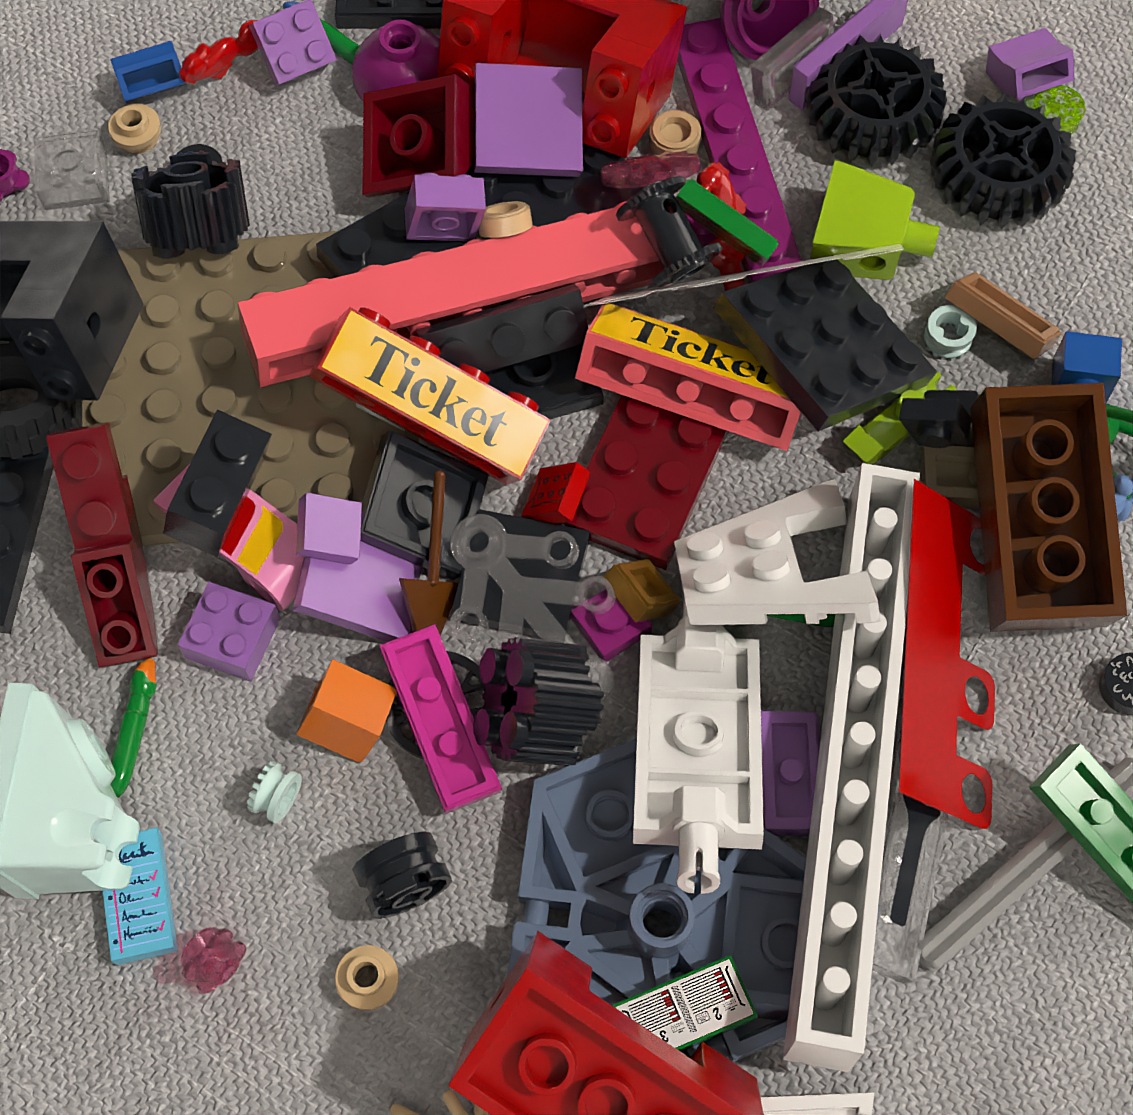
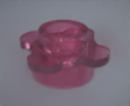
[180,927,246,994]

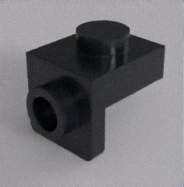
[899,390,979,448]

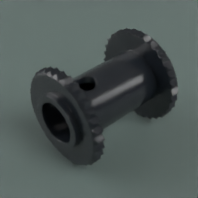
[616,176,722,287]

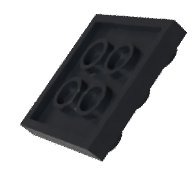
[713,255,938,432]

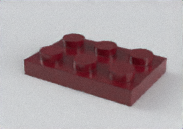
[562,395,729,570]

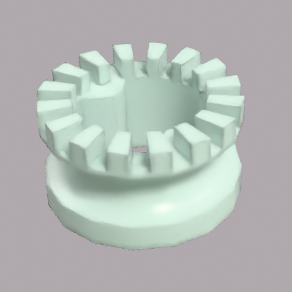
[923,305,977,361]
[247,761,302,823]

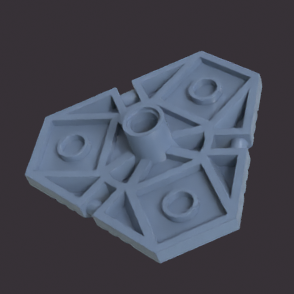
[507,738,806,1062]

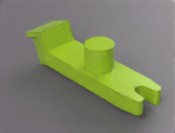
[843,372,956,465]

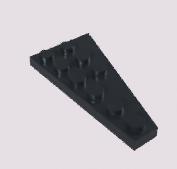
[316,143,650,278]

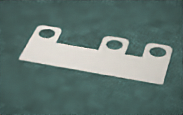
[589,244,904,306]

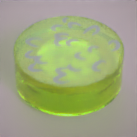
[1031,85,1086,134]

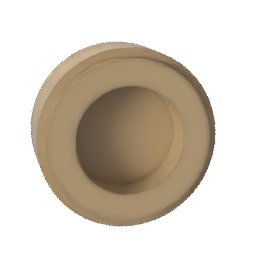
[649,110,701,163]
[478,201,533,238]

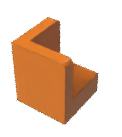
[296,659,396,762]

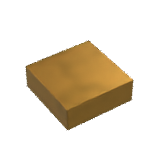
[602,559,681,623]

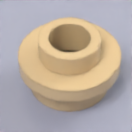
[108,104,161,154]
[335,945,399,1011]

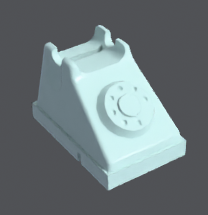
[0,682,140,899]

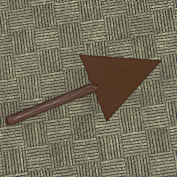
[399,470,459,636]

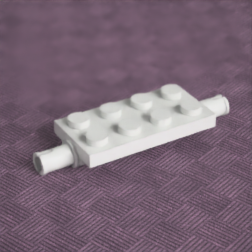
[633,587,764,894]

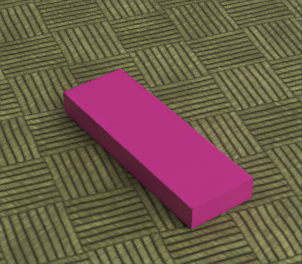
[379,625,502,815]

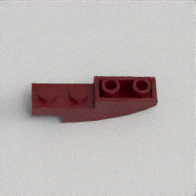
[46,422,158,668]

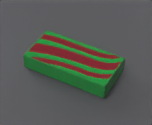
[676,179,779,267]

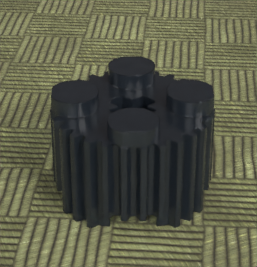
[131,150,250,259]
[473,637,604,766]

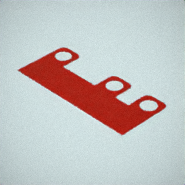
[899,479,995,829]

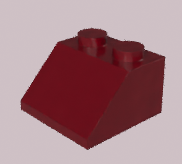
[362,74,474,198]

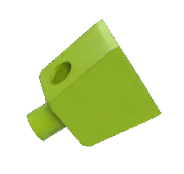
[809,160,940,280]

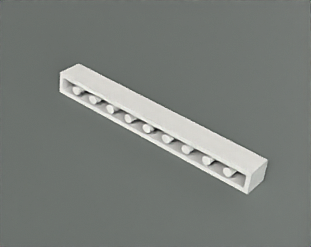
[783,463,920,1072]

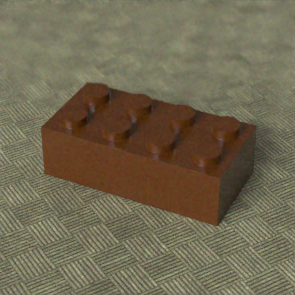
[970,383,1127,632]

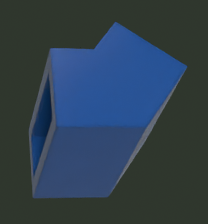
[110,41,187,103]

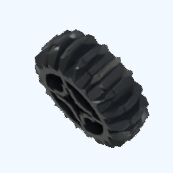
[805,33,947,167]
[930,93,1076,230]

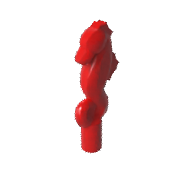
[179,19,259,85]
[696,162,747,291]

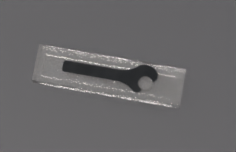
[872,730,961,984]

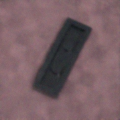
[416,284,589,373]

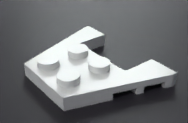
[674,479,881,625]

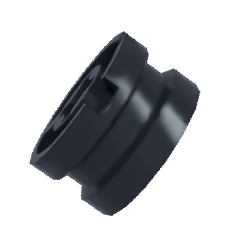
[352,831,452,919]

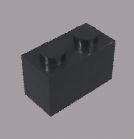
[163,409,272,558]

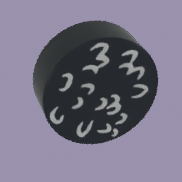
[1099,653,1133,716]

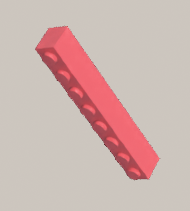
[238,201,664,388]

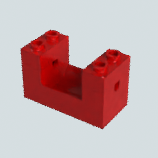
[437,0,687,158]
[448,931,764,1115]

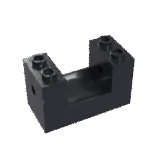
[0,221,144,401]

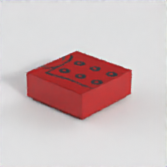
[521,462,590,524]

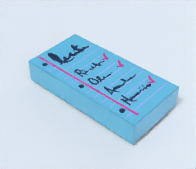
[103,827,178,965]

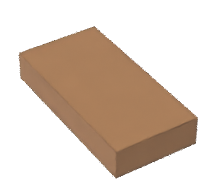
[945,272,1062,360]

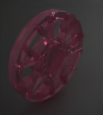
[600,151,701,188]

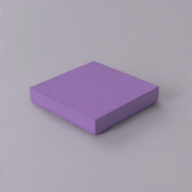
[474,63,583,177]
[293,541,422,642]

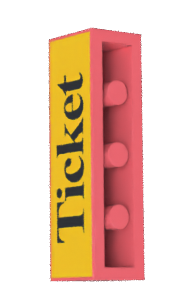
[575,301,801,451]

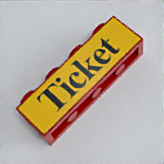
[308,307,551,485]

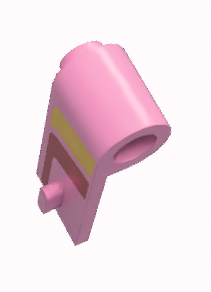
[153,464,305,611]

